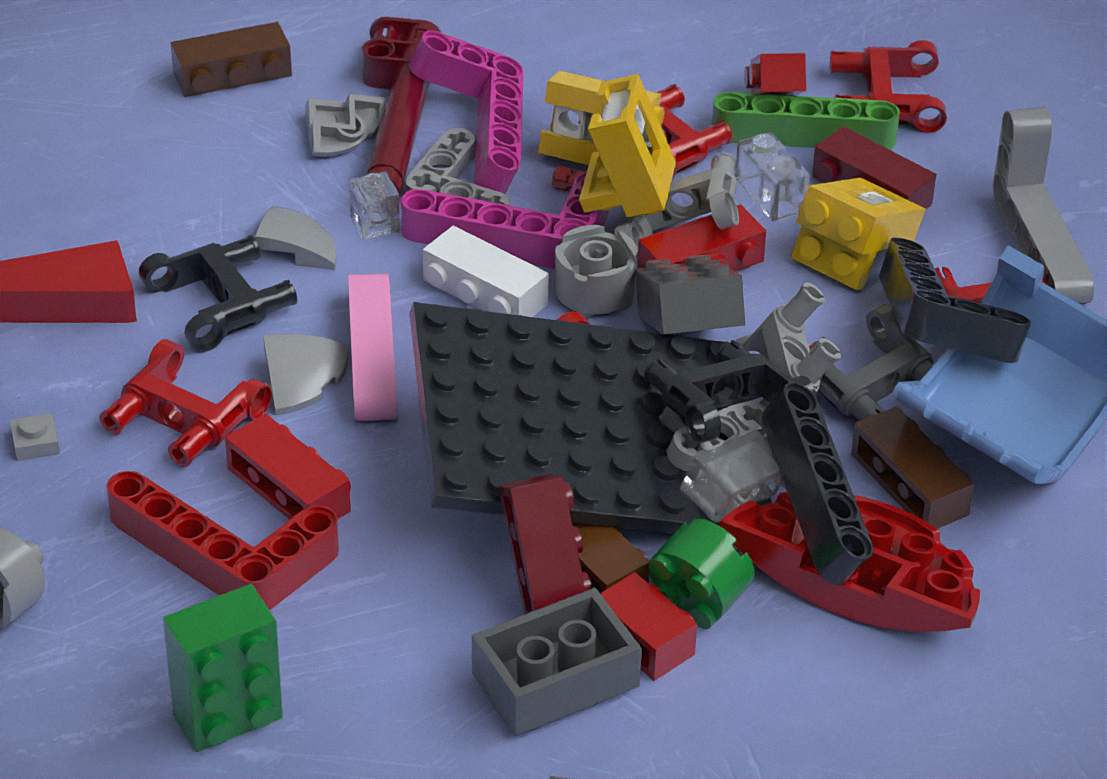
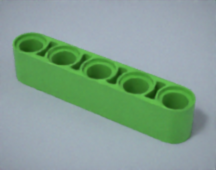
[712,92,900,150]

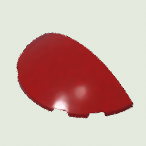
[719,492,980,632]

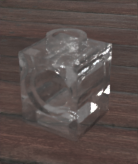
[349,171,400,240]

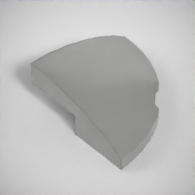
[305,93,386,157]
[255,206,336,270]
[263,334,348,416]

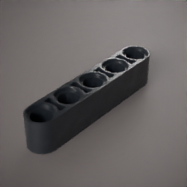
[761,382,873,585]

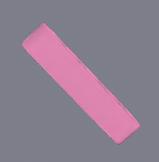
[348,273,397,422]

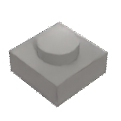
[10,413,60,461]

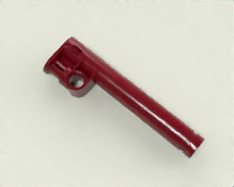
[362,17,441,207]

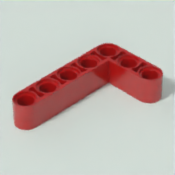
[106,471,339,610]

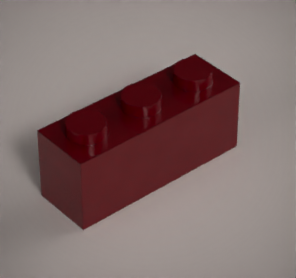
[812,126,937,209]
[498,473,592,615]

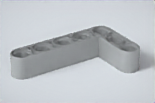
[993,107,1094,304]

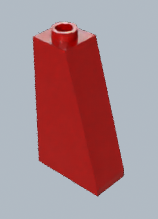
[0,240,137,323]

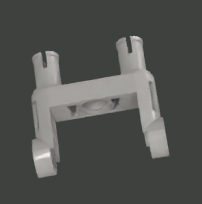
[615,152,739,257]
[735,282,841,447]

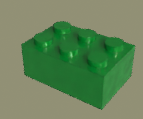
[163,584,283,752]

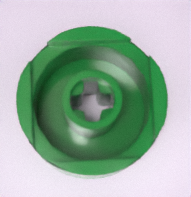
[649,519,755,629]

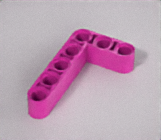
[409,31,524,194]
[401,172,609,269]

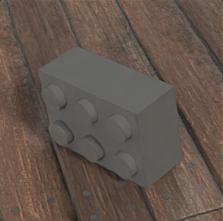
[635,255,745,334]
[472,588,642,736]

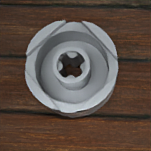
[554,225,637,319]
[0,527,45,629]

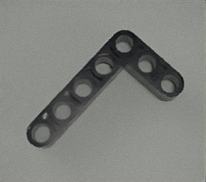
[879,237,1031,363]

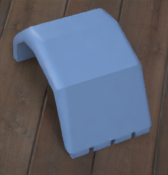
[893,245,1107,484]

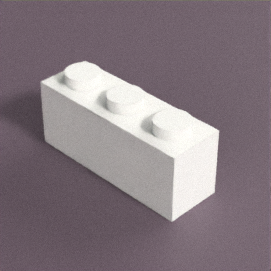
[423,226,549,317]

